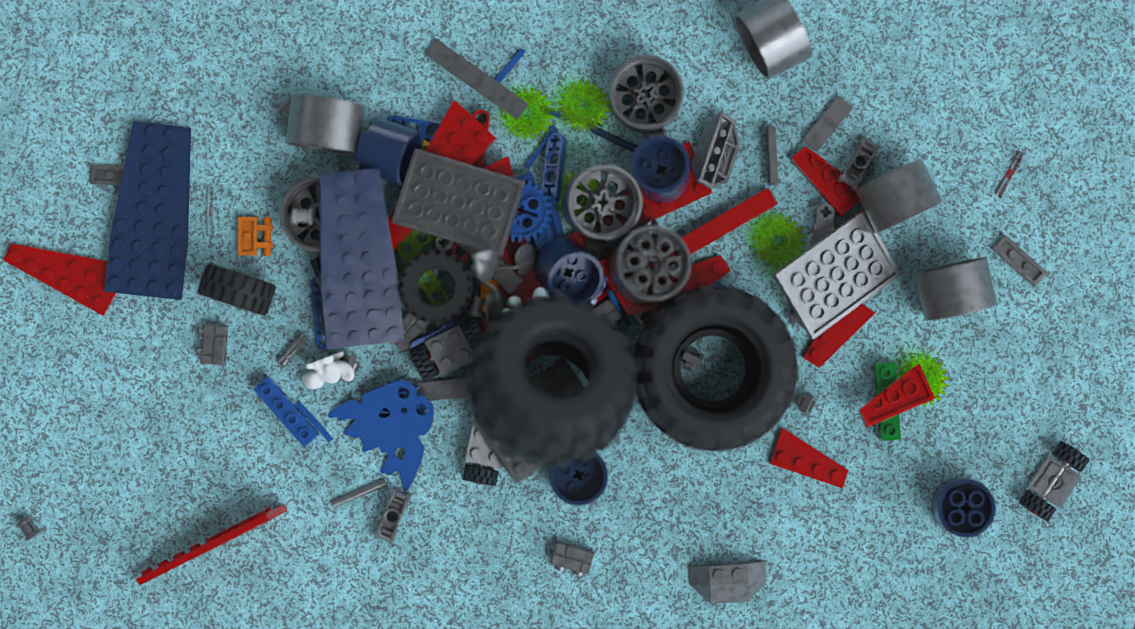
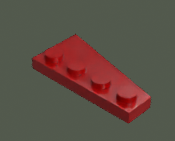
[790,146,860,217]
[666,255,731,302]
[803,304,875,368]
[858,363,935,428]
[769,428,849,488]

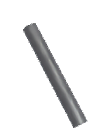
[331,479,387,508]

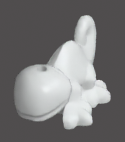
[301,351,354,389]

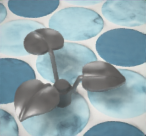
[470,243,535,324]

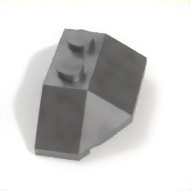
[691,112,740,189]
[689,561,767,604]

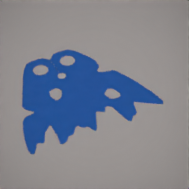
[327,380,434,491]

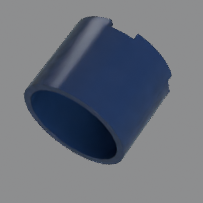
[355,117,423,186]
[631,136,690,203]
[534,238,604,305]
[550,453,608,506]
[931,477,996,538]

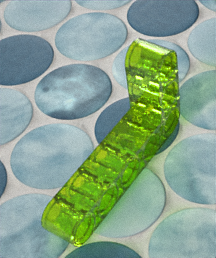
[397,230,450,306]

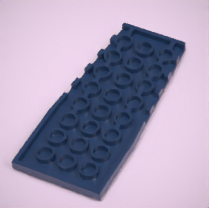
[104,121,191,300]
[320,168,404,349]

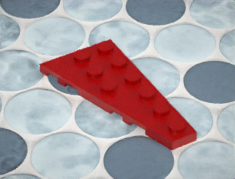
[3,243,117,316]

